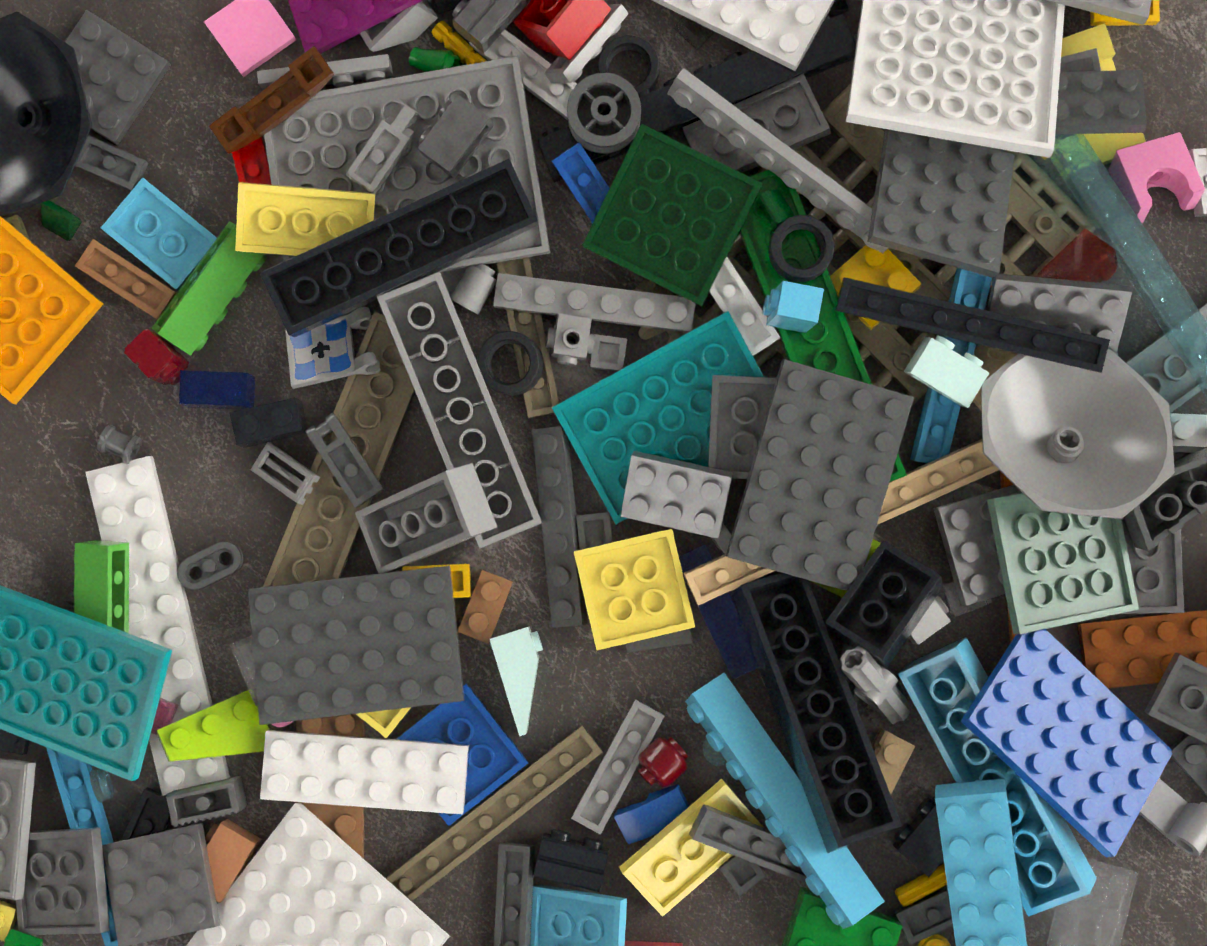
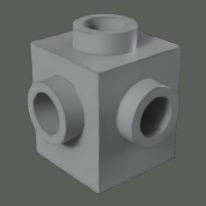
[545,313,595,366]

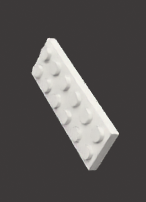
[260,730,469,815]

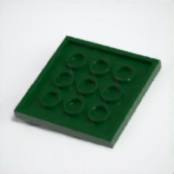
[582,124,763,306]

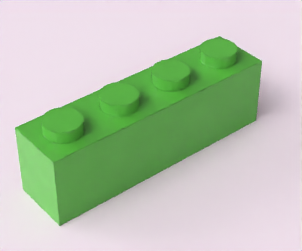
[152,221,266,356]
[73,540,129,633]

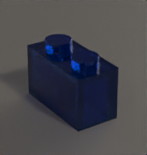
[179,370,255,409]

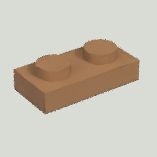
[458,570,513,644]

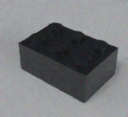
[825,540,943,669]

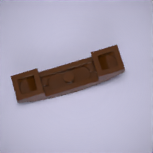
[209,46,334,154]

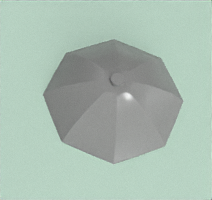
[981,349,1175,519]

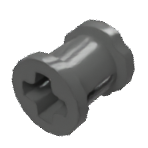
[97,424,142,464]

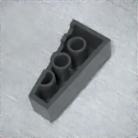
[1124,448,1207,551]

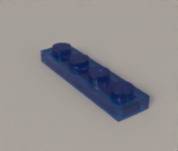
[679,545,759,680]

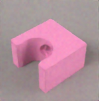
[1108,132,1205,226]

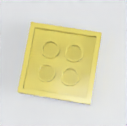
[574,529,695,650]

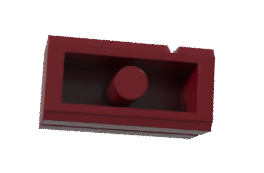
[124,329,189,385]

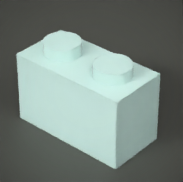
[904,335,989,408]

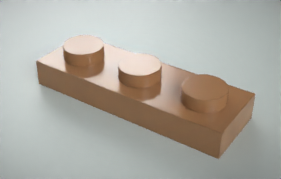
[75,239,177,320]

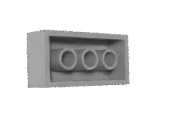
[355,463,497,574]

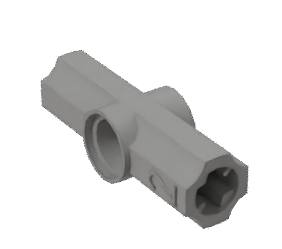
[840,646,910,724]

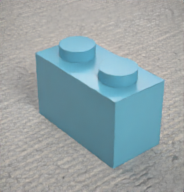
[763,281,824,333]

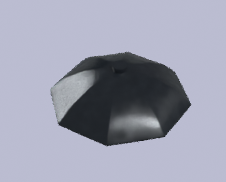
[0,12,92,217]

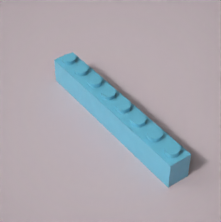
[685,673,885,929]

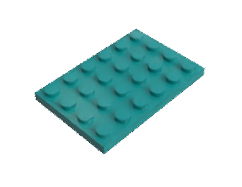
[552,311,764,524]
[0,585,172,781]

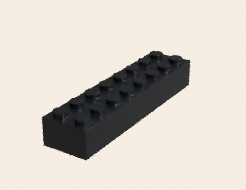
[260,159,538,338]
[732,573,902,853]

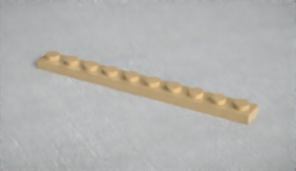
[683,439,999,605]

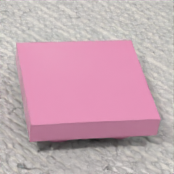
[204,0,296,77]

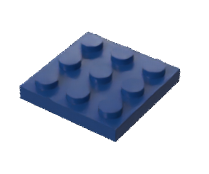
[395,683,529,826]

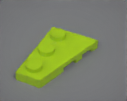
[156,688,269,762]

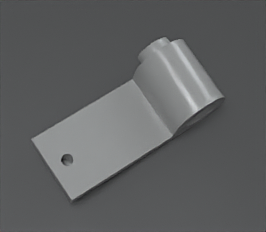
[432,264,497,315]
[1139,778,1207,856]

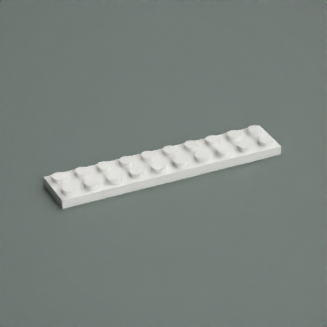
[86,456,230,796]

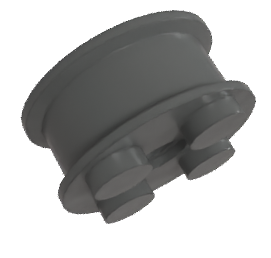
[567,73,641,154]

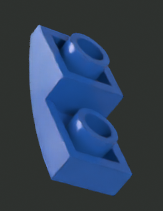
[614,784,689,844]

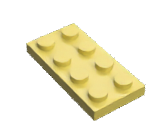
[235,182,375,256]
[619,779,763,917]

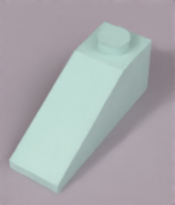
[490,626,543,736]

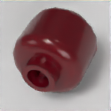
[638,737,688,787]

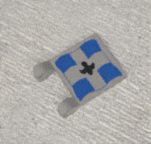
[285,307,380,389]

